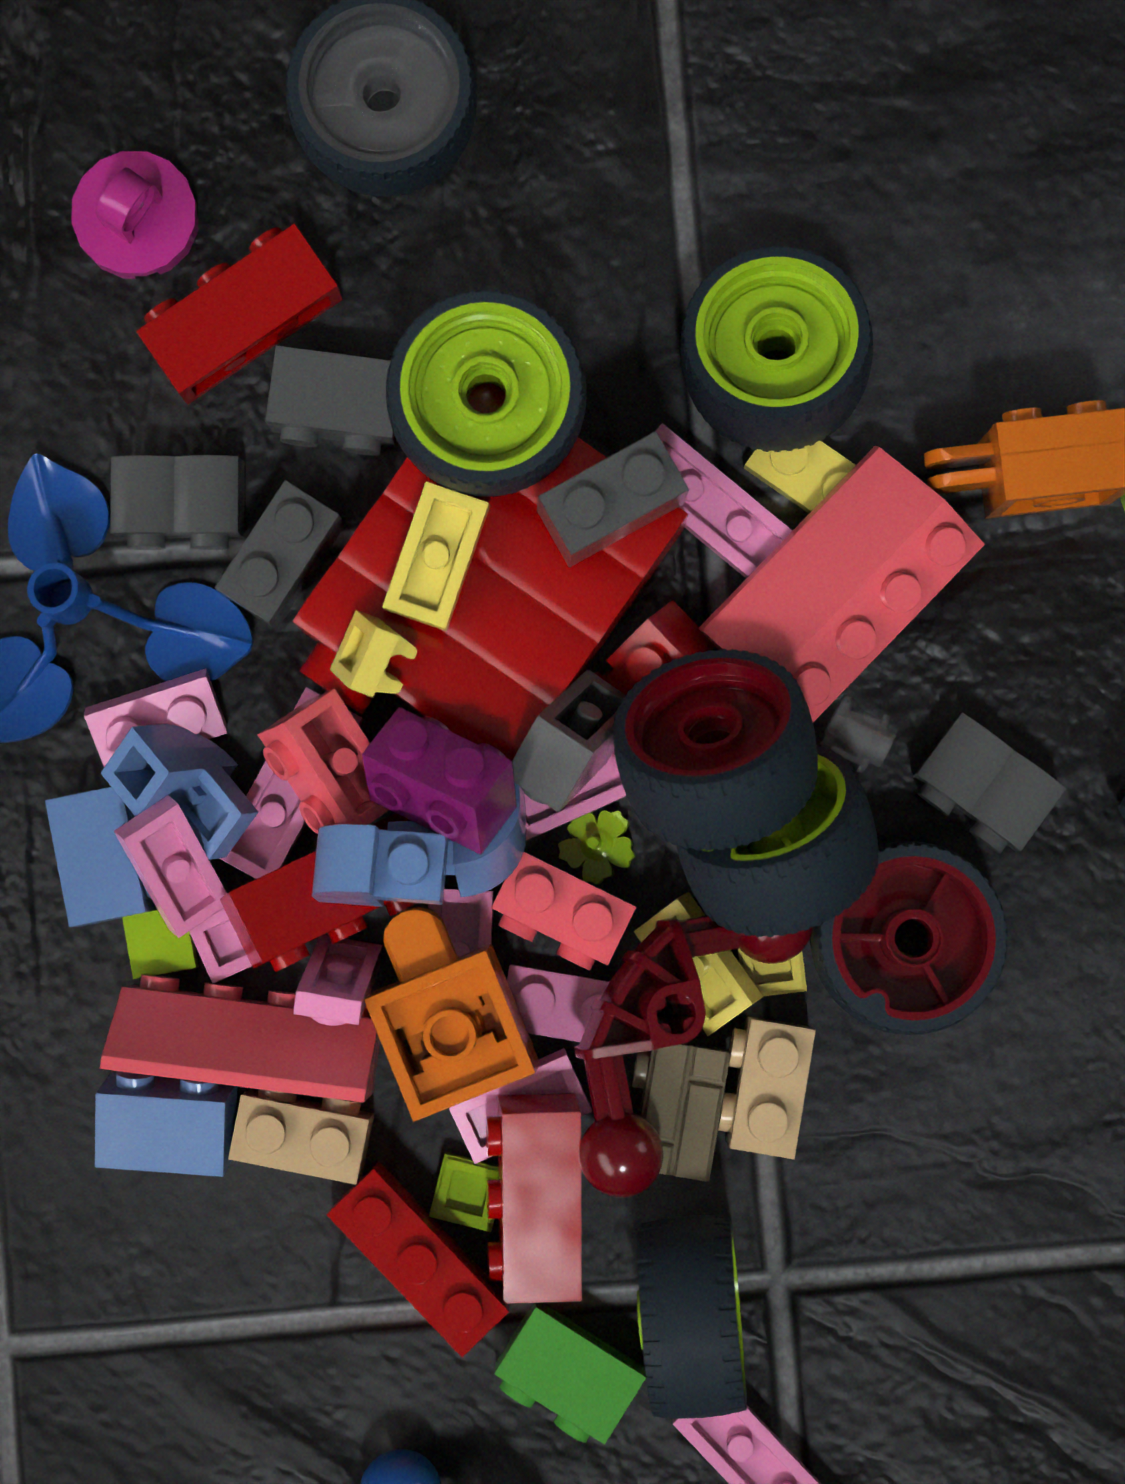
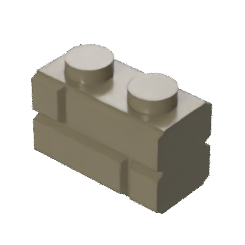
[632,1043,730,1181]

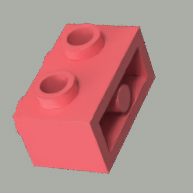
[257,688,389,834]
[491,852,636,971]

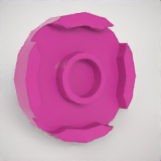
[71,151,199,279]

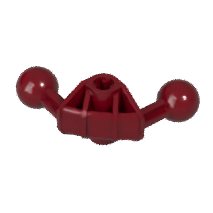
[574,915,813,1197]

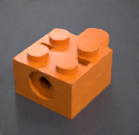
[924,400,1125,519]
[364,907,540,1122]

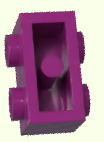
[362,707,517,855]

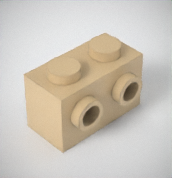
[718,1015,816,1159]
[228,1089,375,1185]

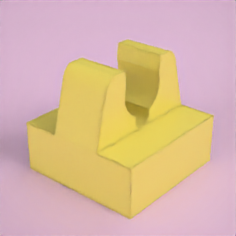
[330,610,417,697]

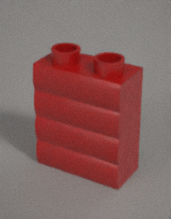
[292,384,689,761]

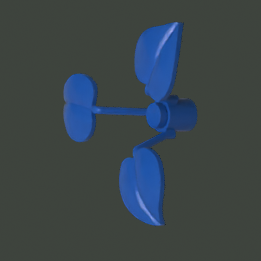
[0,454,254,743]

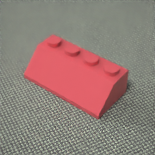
[698,446,985,723]
[100,974,380,1103]

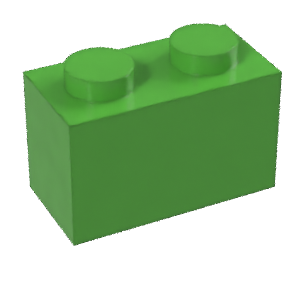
[494,1302,646,1445]

